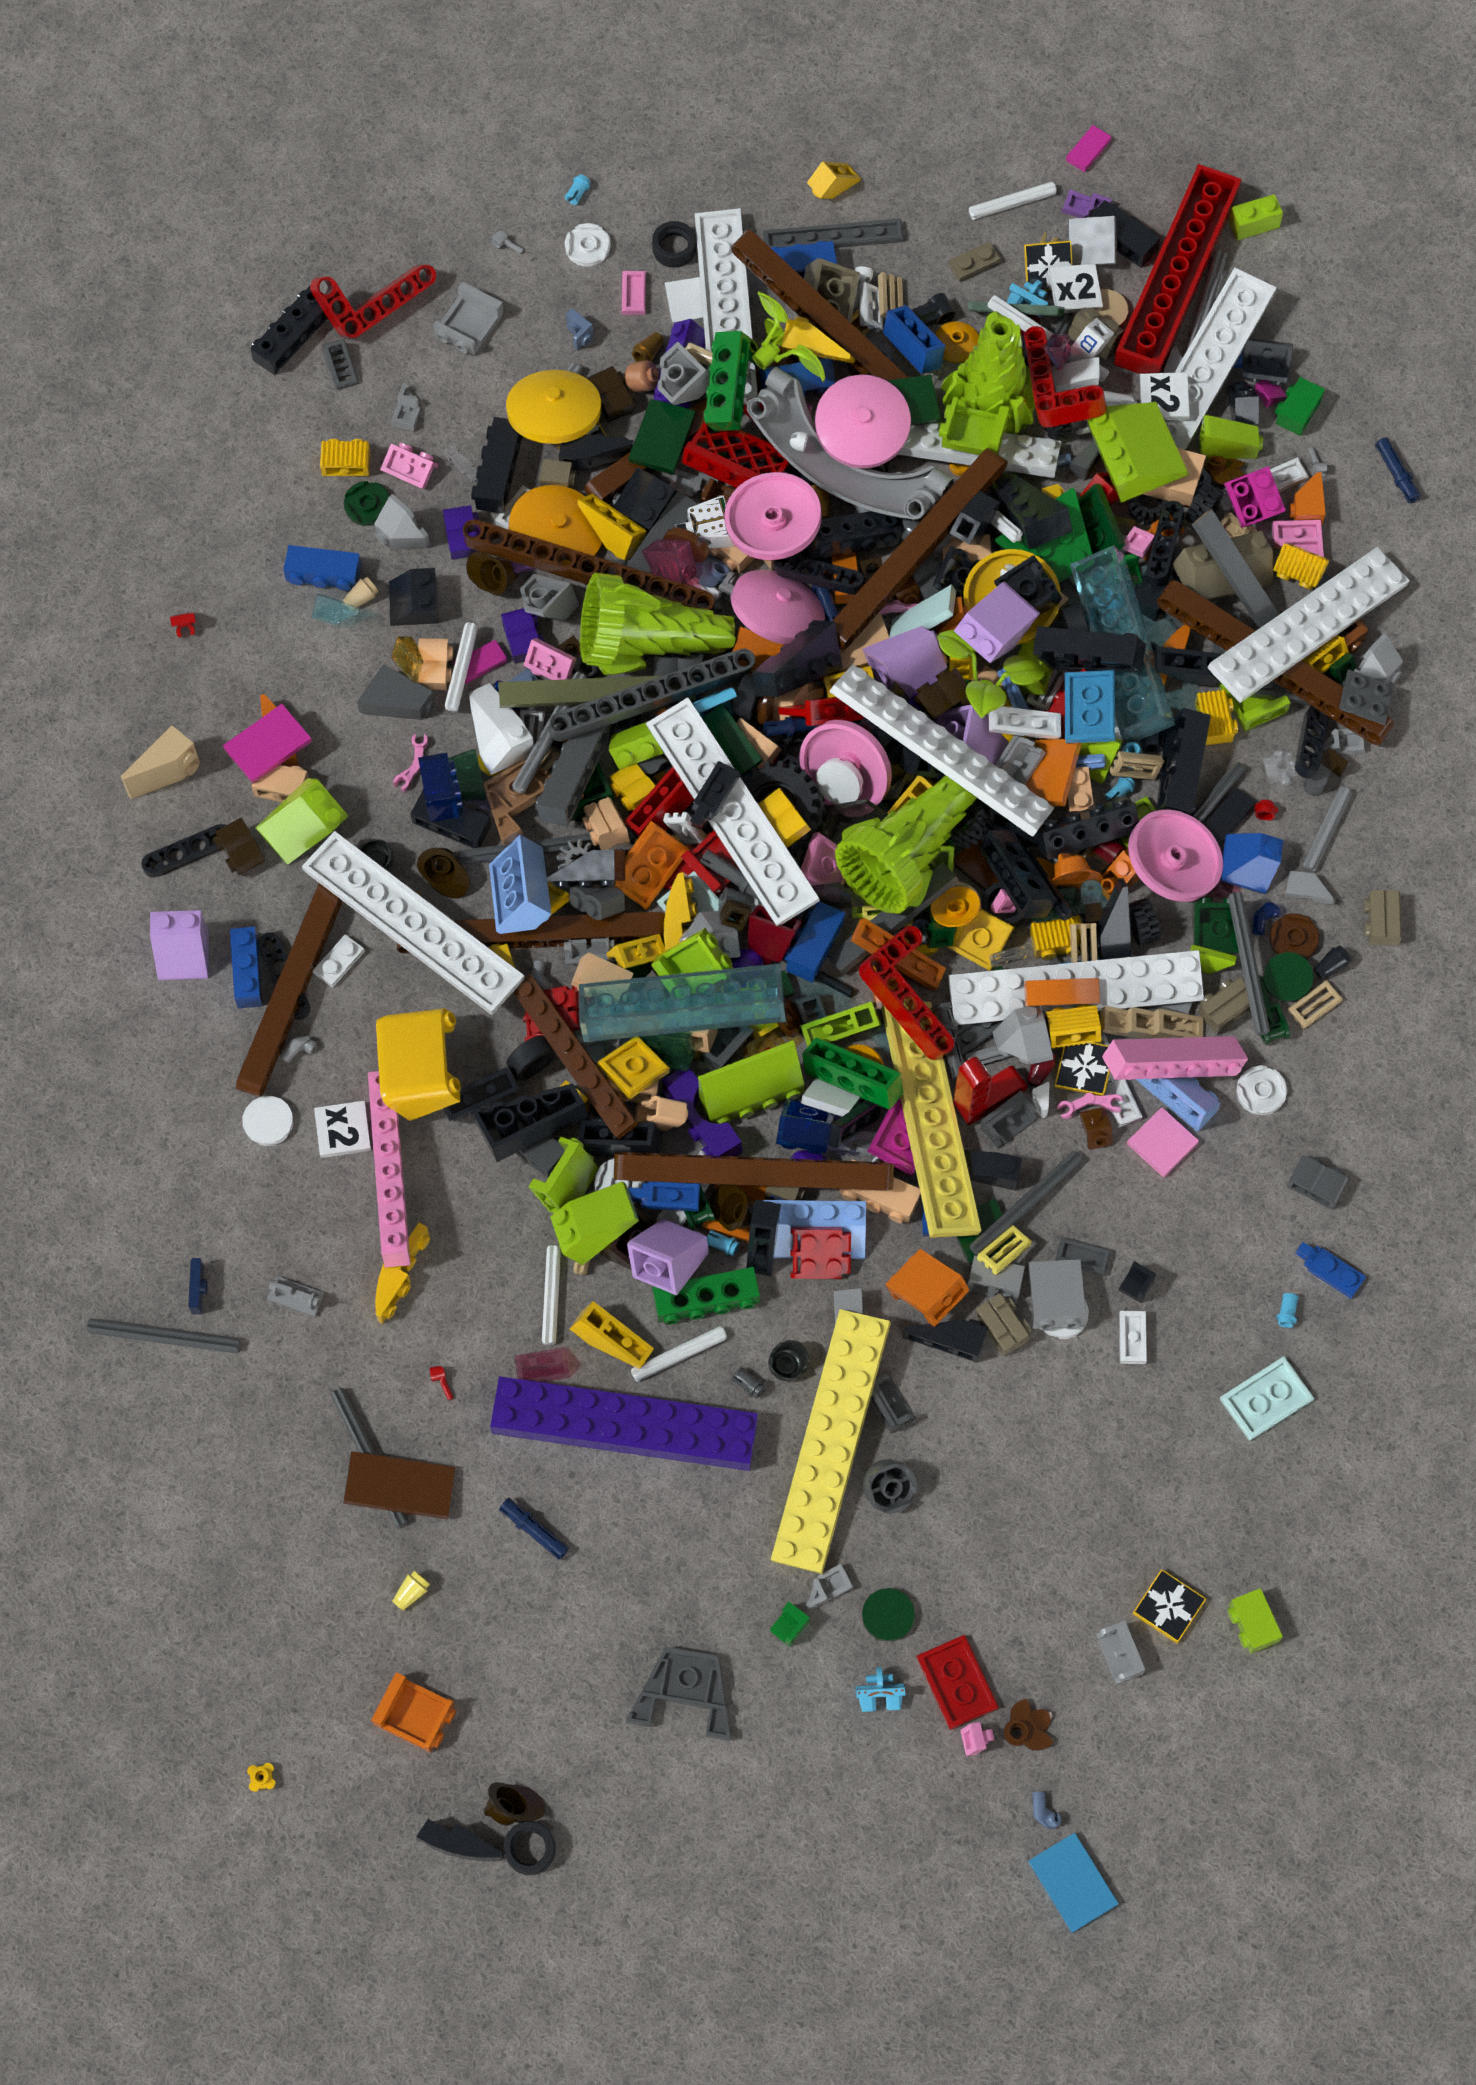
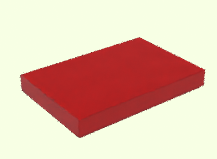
[916,1634,999,1730]

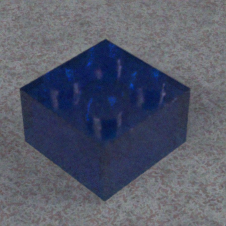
[418,752,463,822]
[776,1099,835,1154]

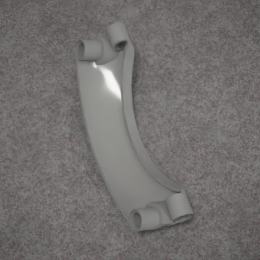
[747,367,954,520]

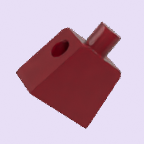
[748,904,802,967]

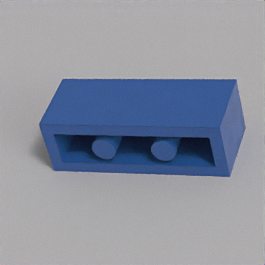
[771,241,837,279]
[883,305,945,374]
[758,358,836,396]
[283,545,362,591]
[784,901,846,983]
[230,926,263,1009]

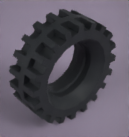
[740,761,826,857]

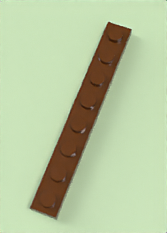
[513,974,639,1140]

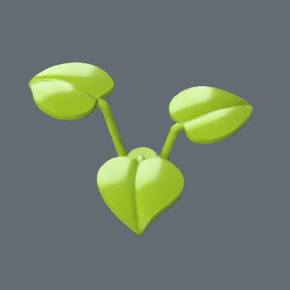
[752,291,825,382]
[936,630,1045,718]

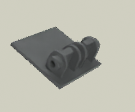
[1339,670,1394,725]

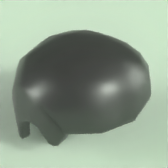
[359,839,394,871]
[768,1340,810,1382]

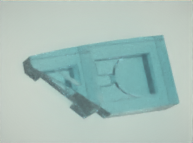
[311,594,359,625]

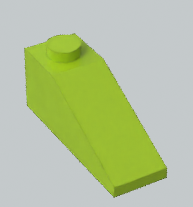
[801,1001,882,1047]

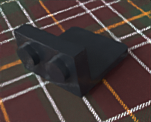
[1242,338,1293,385]

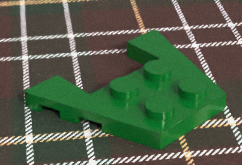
[994,487,1094,583]

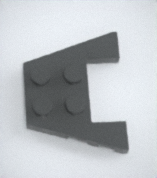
[626,1647,730,1741]

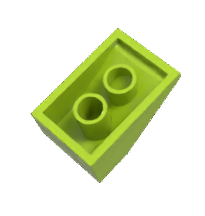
[255,778,348,864]
[550,1181,639,1265]

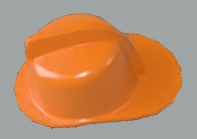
[1052,853,1103,889]

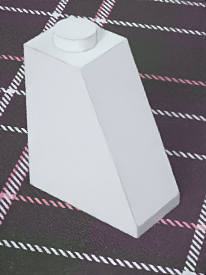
[1052,357,1099,393]

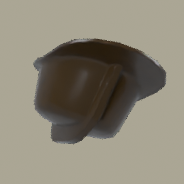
[466,551,518,596]
[417,848,470,899]
[710,1184,755,1231]
[484,1782,545,1826]

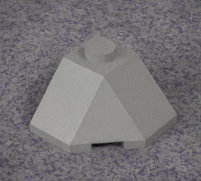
[658,342,710,405]
[374,494,430,549]
[520,574,579,620]
[1354,633,1403,683]
[679,911,740,959]
[992,1006,1053,1065]

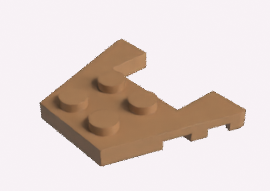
[483,760,584,846]

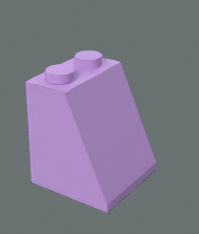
[954,582,1040,663]
[862,626,948,698]
[934,705,1008,765]
[150,910,209,980]
[627,1219,709,1295]

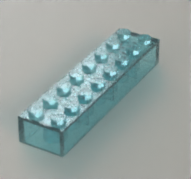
[1070,545,1175,742]
[579,964,786,1042]

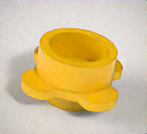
[247,1763,276,1792]

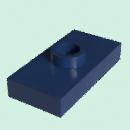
[188,1258,208,1315]

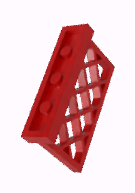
[682,421,790,488]
[778,697,864,726]

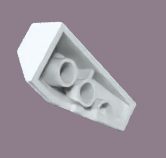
[468,683,534,775]

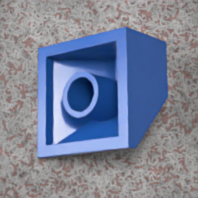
[1220,833,1283,894]

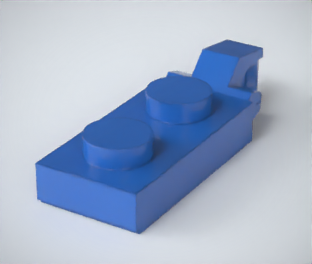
[628,1181,700,1211]
[1295,1242,1366,1299]

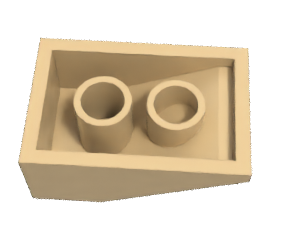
[121,726,200,799]

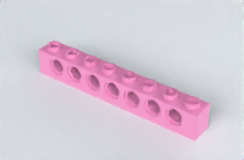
[368,1071,411,1268]

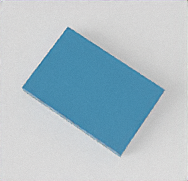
[1065,670,1115,743]
[1028,1833,1118,1933]

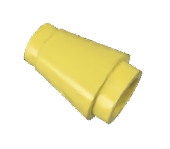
[392,1570,430,1611]

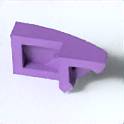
[1061,189,1112,218]

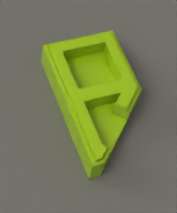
[1190,944,1237,974]

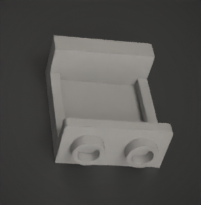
[433,282,504,356]
[1028,1259,1086,1331]

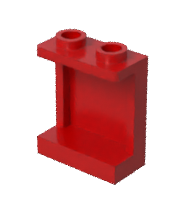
[681,831,739,896]

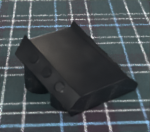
[933,545,980,606]
[994,555,1062,616]

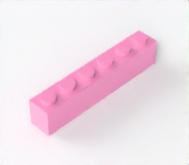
[1102,1036,1248,1080]

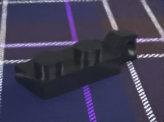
[690,761,741,830]

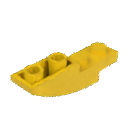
[664,872,698,951]
[375,1222,430,1324]

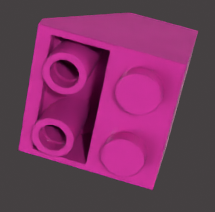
[1224,466,1286,528]

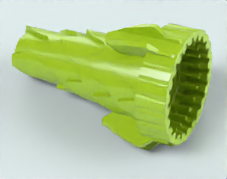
[941,311,1035,434]
[580,573,736,675]
[835,775,977,914]

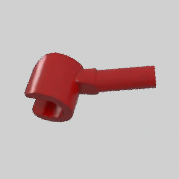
[429,1366,454,1400]

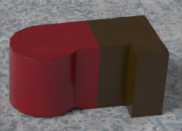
[1085,839,1125,875]

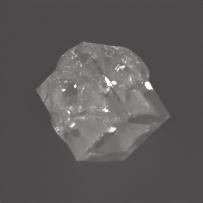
[1263,749,1298,787]

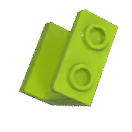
[938,397,1010,455]
[1217,682,1290,732]
[651,928,733,1005]
[528,1137,599,1214]

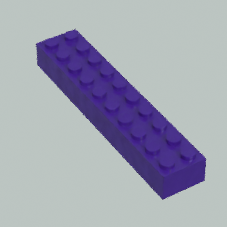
[490,1376,758,1471]

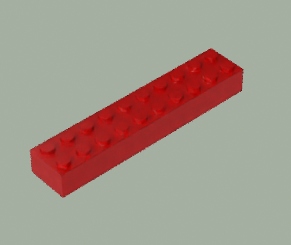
[1114,164,1242,374]

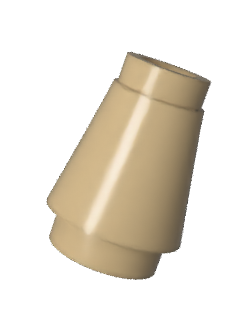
[343,577,379,611]

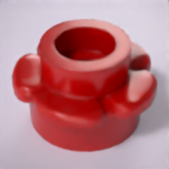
[1254,799,1278,821]

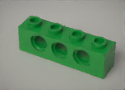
[704,331,751,431]
[802,1037,904,1110]
[652,1267,760,1325]

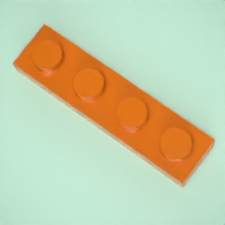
[851,918,946,991]

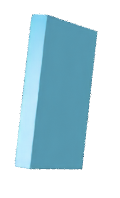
[692,688,737,713]

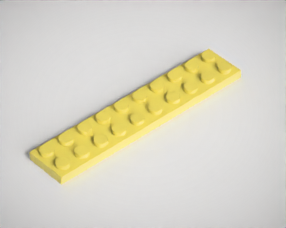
[881,1002,981,1238]
[771,1309,891,1575]

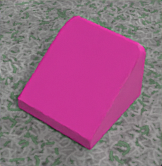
[1255,380,1287,408]

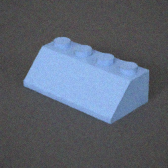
[489,835,551,934]
[1135,1038,1220,1132]
[763,1200,866,1259]

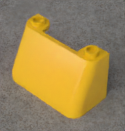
[376,1008,461,1121]

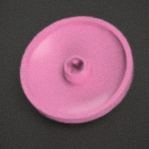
[815,375,911,468]
[724,472,822,560]
[731,570,825,644]
[800,720,892,814]
[1128,810,1223,902]

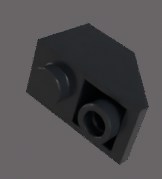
[1227,381,1259,425]
[950,491,1001,545]

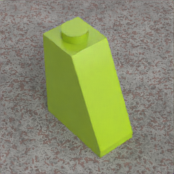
[1199,415,1263,459]

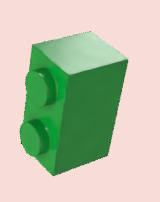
[1275,377,1325,436]

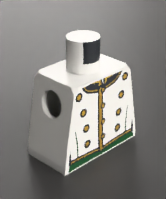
[675,496,734,548]

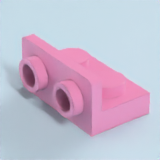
[380,442,439,489]
[523,638,577,680]

